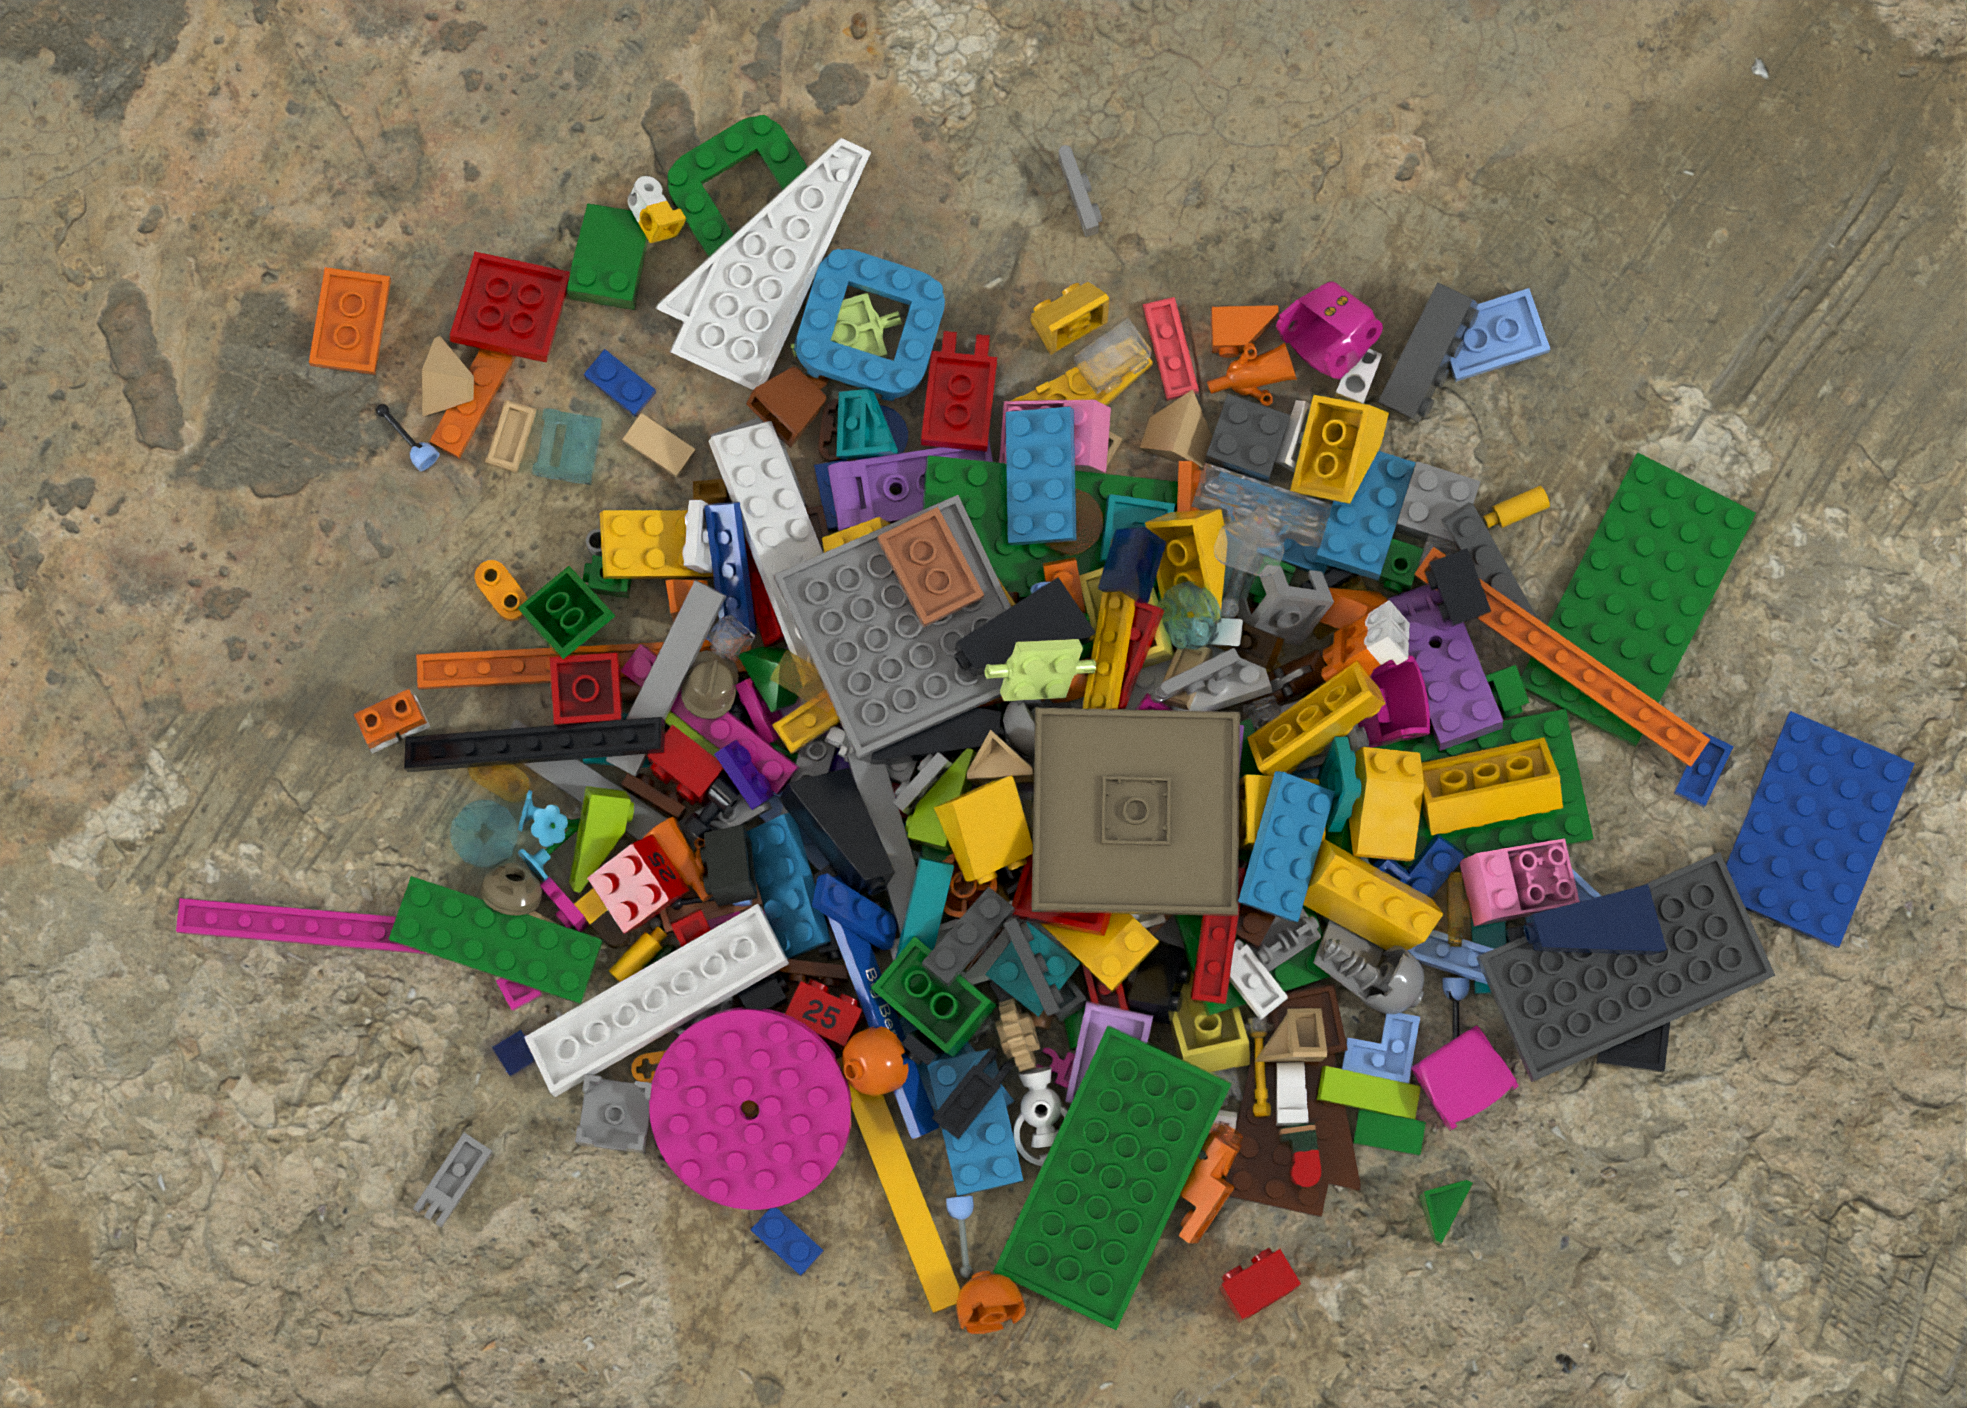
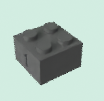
[1205,394,1291,485]

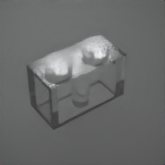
[1074,318,1152,394]

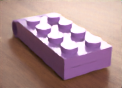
[828,440,993,531]
[1387,584,1503,751]

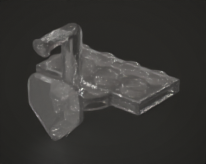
[1192,463,1332,618]

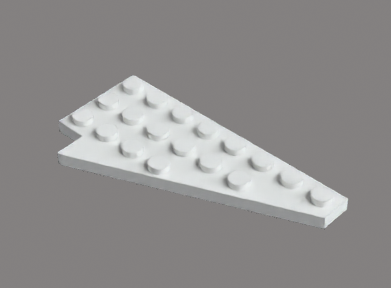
[655,138,871,390]

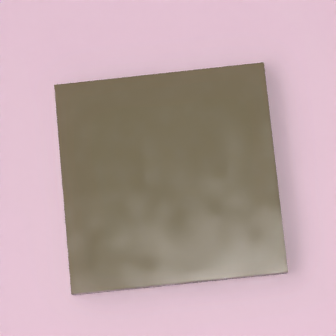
[1032,708,1240,916]

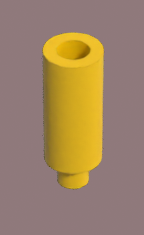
[1483,485,1550,528]
[608,926,667,982]

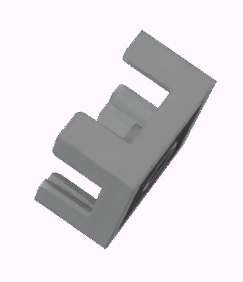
[1234,564,1334,645]
[575,1074,652,1154]

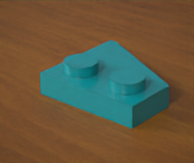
[836,389,898,459]

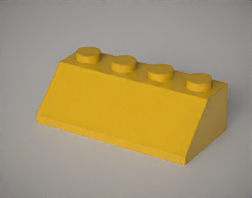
[1247,661,1386,776]
[1421,738,1563,835]
[1303,840,1443,950]

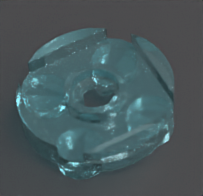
[1157,581,1221,650]
[450,800,519,868]

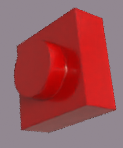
[670,908,711,947]

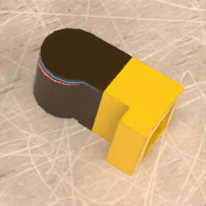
[574,888,632,949]

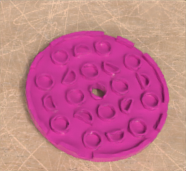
[649,1007,852,1210]

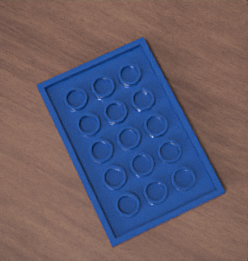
[1726,711,1915,948]

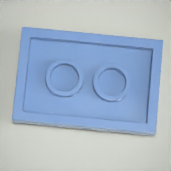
[1449,288,1550,382]

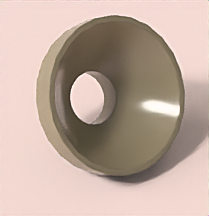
[480,863,542,916]

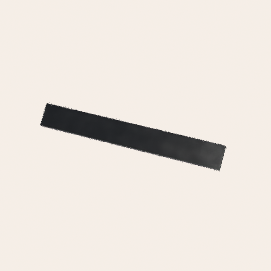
[404,717,665,772]

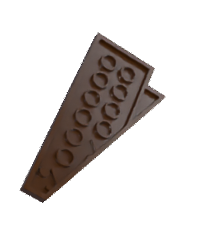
[1225,980,1361,1217]

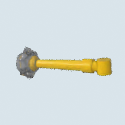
[1244,1017,1274,1117]

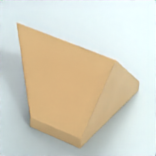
[422,336,474,417]
[1140,390,1213,470]
[967,730,1034,786]
[1254,1008,1327,1062]

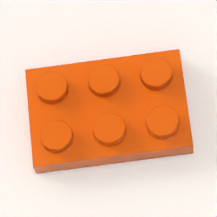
[309,267,391,375]

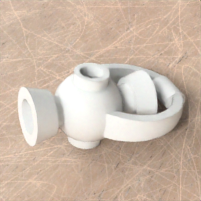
[1013,1067,1068,1168]

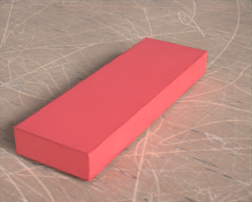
[1142,297,1199,401]

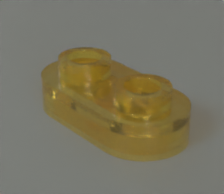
[467,764,530,803]

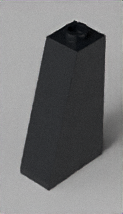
[954,577,1096,677]
[870,708,1005,765]
[780,768,895,895]

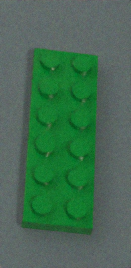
[388,876,603,1005]

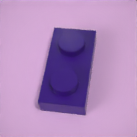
[714,740,774,810]

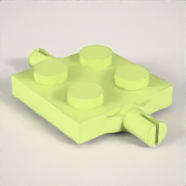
[790,293,902,358]
[985,639,1096,701]

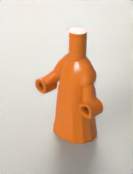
[1207,343,1297,406]
[643,817,713,902]

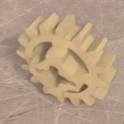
[995,998,1040,1073]

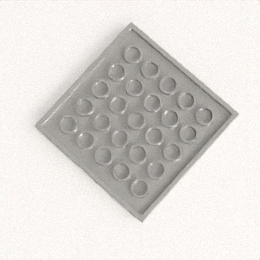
[774,495,1011,759]

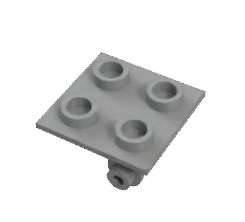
[1239,907,1321,972]
[1313,919,1383,1000]

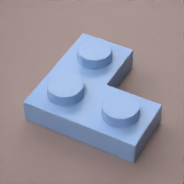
[1342,1013,1420,1083]

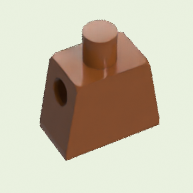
[746,366,829,448]

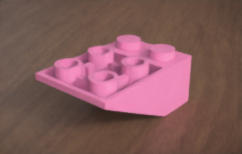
[999,400,1111,473]
[1459,838,1580,927]

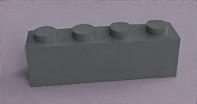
[1378,282,1479,423]

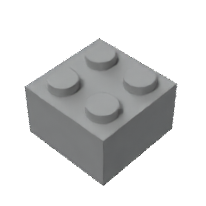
[1394,461,1480,551]

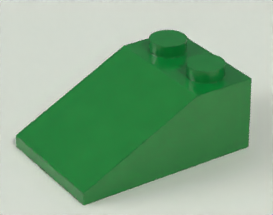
[567,203,648,310]
[518,566,615,659]
[871,936,997,1057]

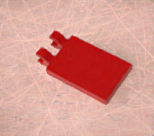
[921,331,997,452]

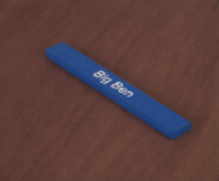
[827,875,940,1139]

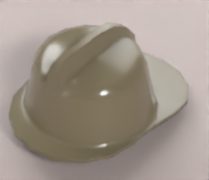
[681,650,739,719]

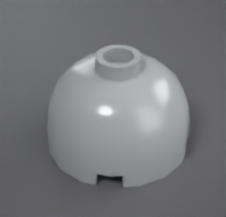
[1003,699,1057,756]
[1361,946,1424,1014]

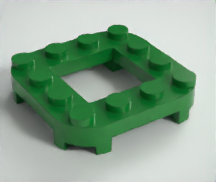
[668,115,807,257]

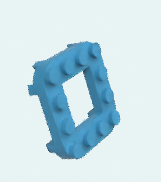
[794,249,945,401]

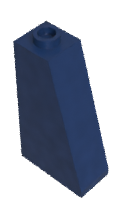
[1524,884,1667,955]

